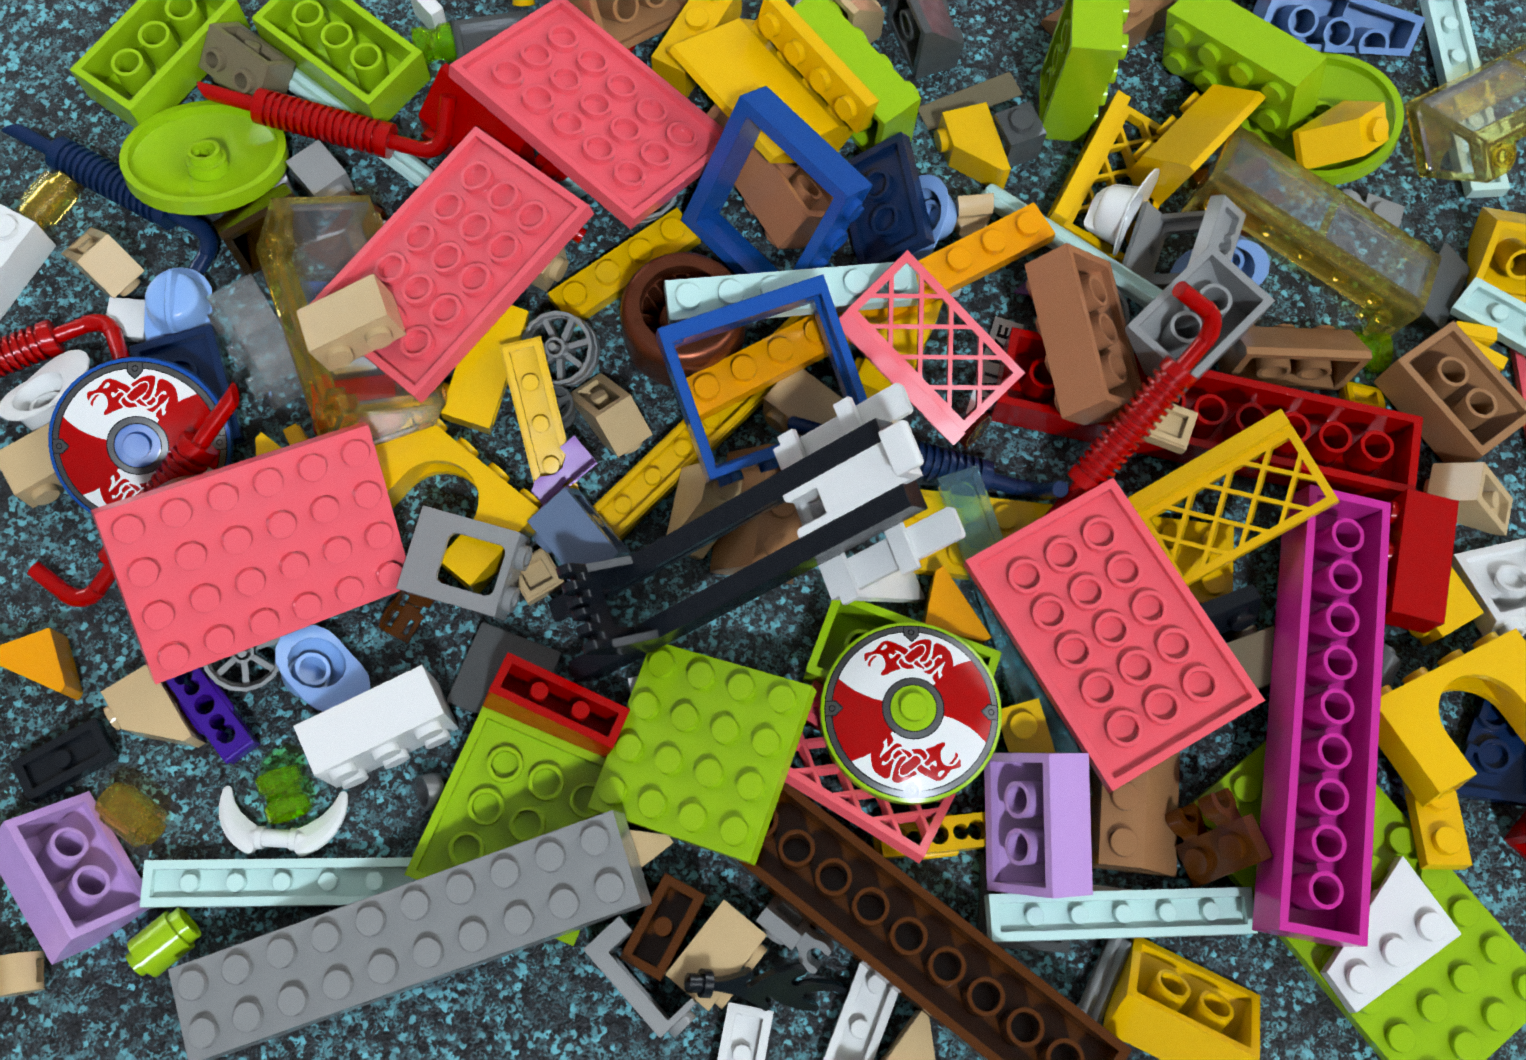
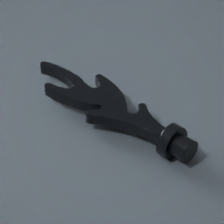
[684,964,849,1011]

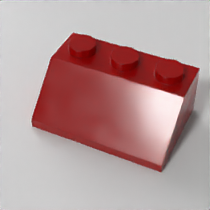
[418,63,536,168]

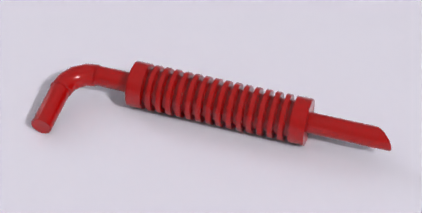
[196,81,457,159]
[1044,281,1222,516]
[0,314,130,378]
[27,382,239,607]

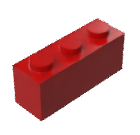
[1385,488,1459,634]
[482,652,630,758]

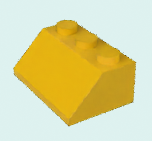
[1126,84,1266,206]
[1467,207,1526,303]
[1103,938,1260,1060]

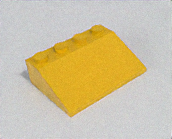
[668,18,854,164]

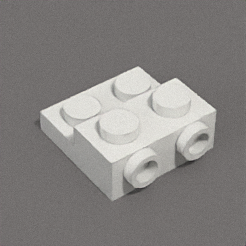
[1451,538,1526,637]

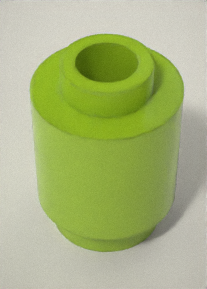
[125,907,202,977]

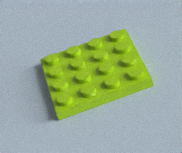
[587,644,817,866]
[404,706,606,946]

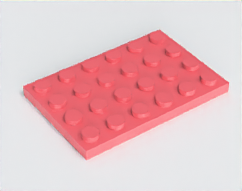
[448,0,724,230]
[310,126,594,404]
[90,422,406,684]
[964,478,1265,793]

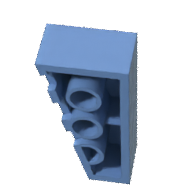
[1252,0,1426,56]

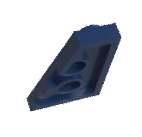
[1456,697,1526,807]

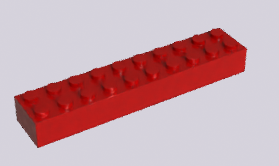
[990,327,1423,502]

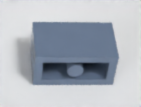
[527,487,631,581]

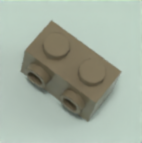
[198,22,296,96]

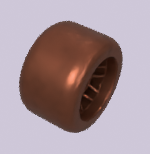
[620,252,745,387]

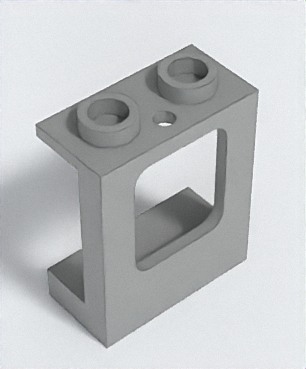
[1122,194,1246,290]
[396,505,532,621]
[583,916,698,1038]

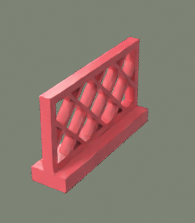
[839,250,1025,445]
[785,680,956,864]

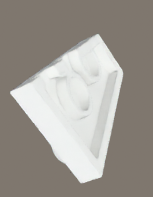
[1320,856,1461,1013]

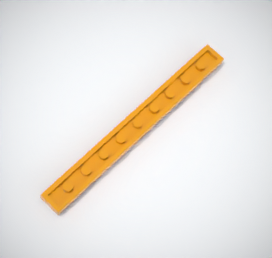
[686,202,1056,421]

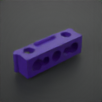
[166,667,261,765]

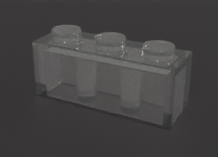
[206,273,317,410]

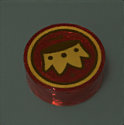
[958,408,992,448]

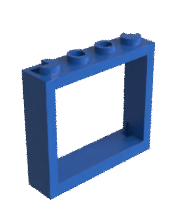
[681,86,873,275]
[655,274,867,487]

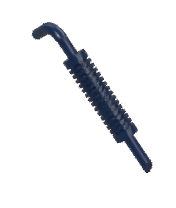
[1,124,218,276]
[787,416,1069,501]

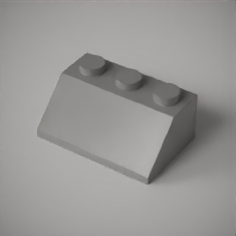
[1125,244,1276,398]

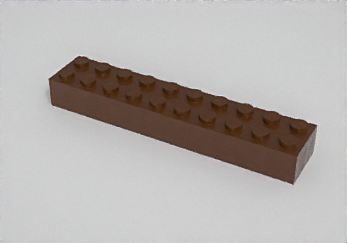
[726,782,1132,1060]

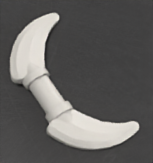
[219,786,348,857]

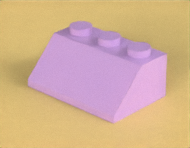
[984,752,1093,899]
[0,791,150,965]

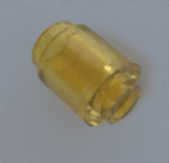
[15,170,79,231]
[95,782,167,847]

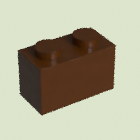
[619,873,706,981]

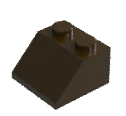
[212,183,316,278]

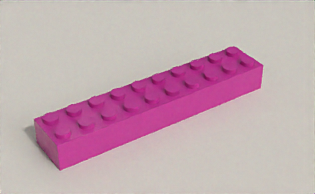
[1252,485,1391,947]

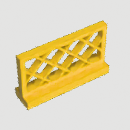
[1046,90,1161,264]
[1128,409,1340,586]

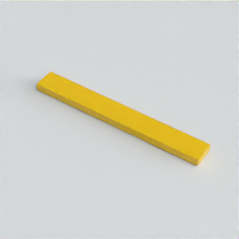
[593,315,809,540]

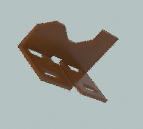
[378,578,446,644]

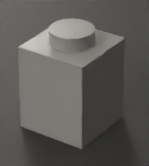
[285,139,356,215]

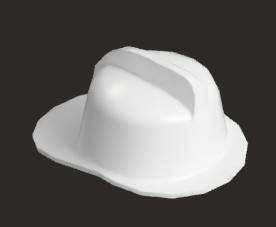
[1084,168,1160,256]
[0,349,90,432]

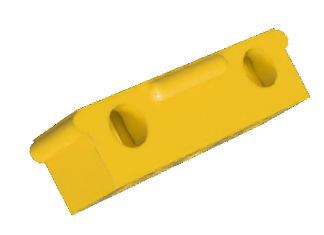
[873,812,986,860]

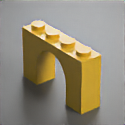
[375,406,542,594]
[1378,628,1526,807]

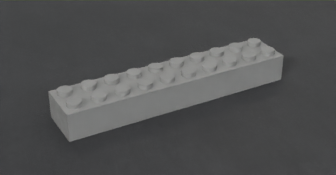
[168,810,652,1060]

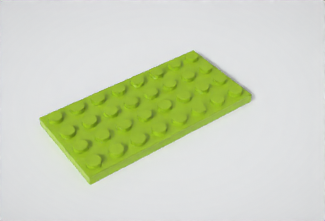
[1187,739,1526,1060]

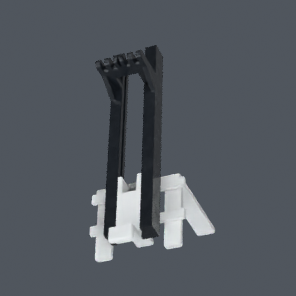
[548,383,966,682]

